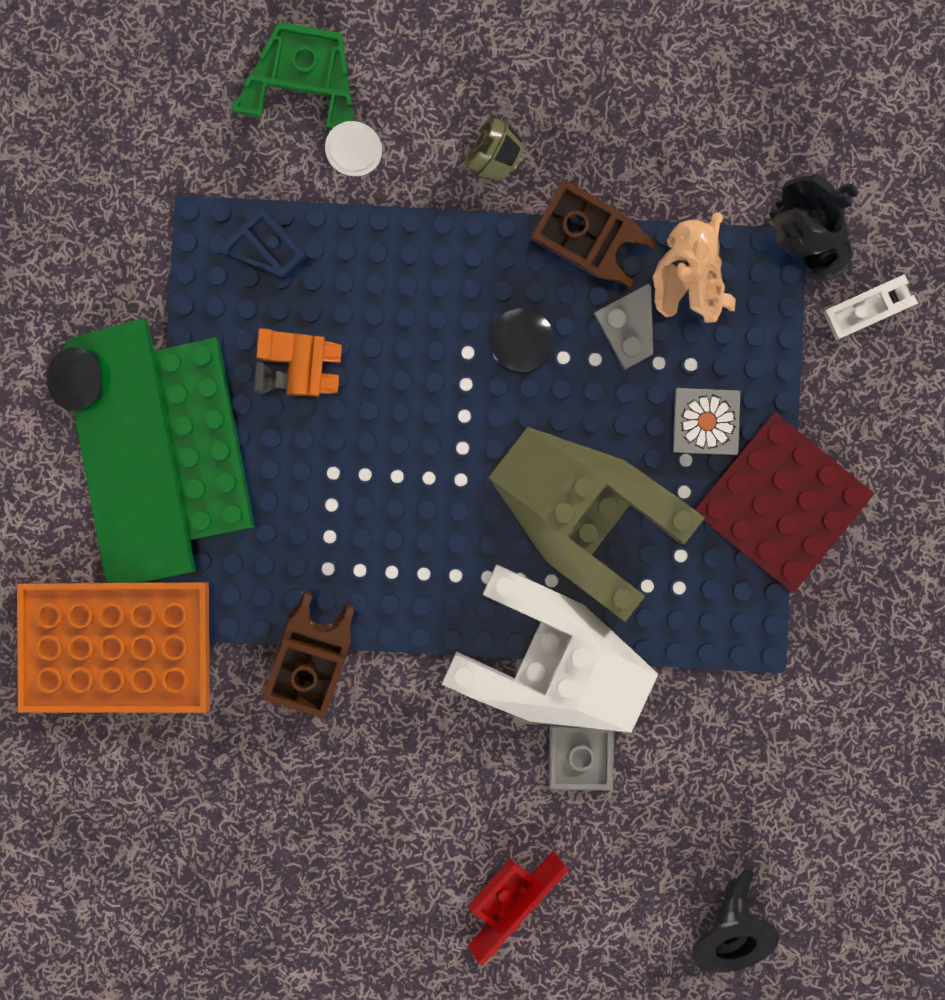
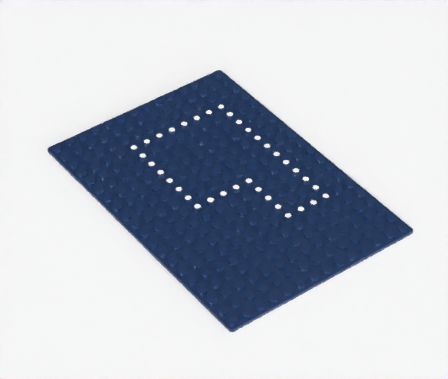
[152,195,806,673]

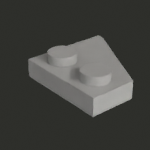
[594,284,653,370]

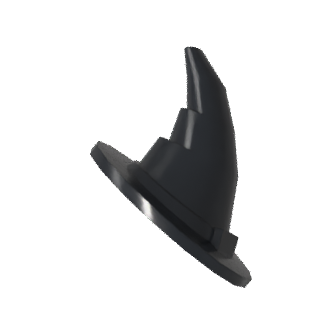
[692,870,780,973]

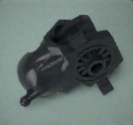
[769,173,859,281]

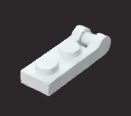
[823,275,918,340]

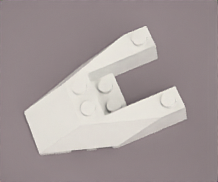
[442,564,658,733]

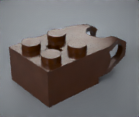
[529,179,656,288]
[262,590,354,719]

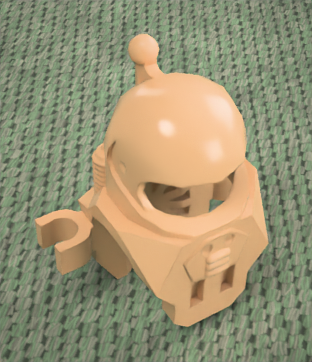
[653,213,736,323]

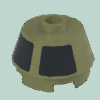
[464,116,524,181]

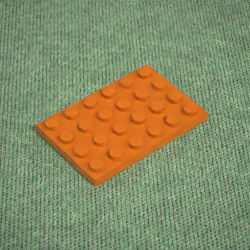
[17,582,210,713]

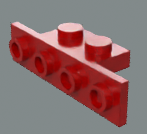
[468,851,569,966]

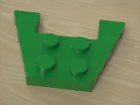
[232,22,354,131]

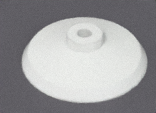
[325,121,382,176]

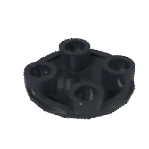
[490,308,554,373]
[46,347,103,411]

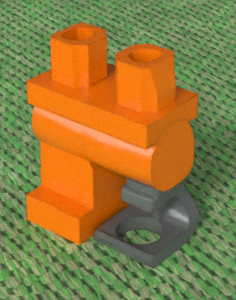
[254,328,342,398]

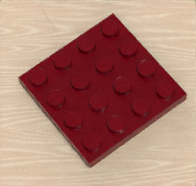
[694,412,875,593]

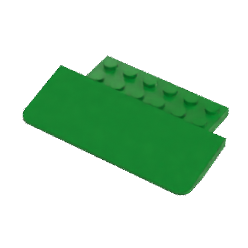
[64,318,255,583]

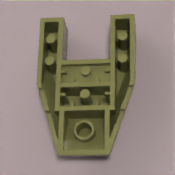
[489,427,704,622]

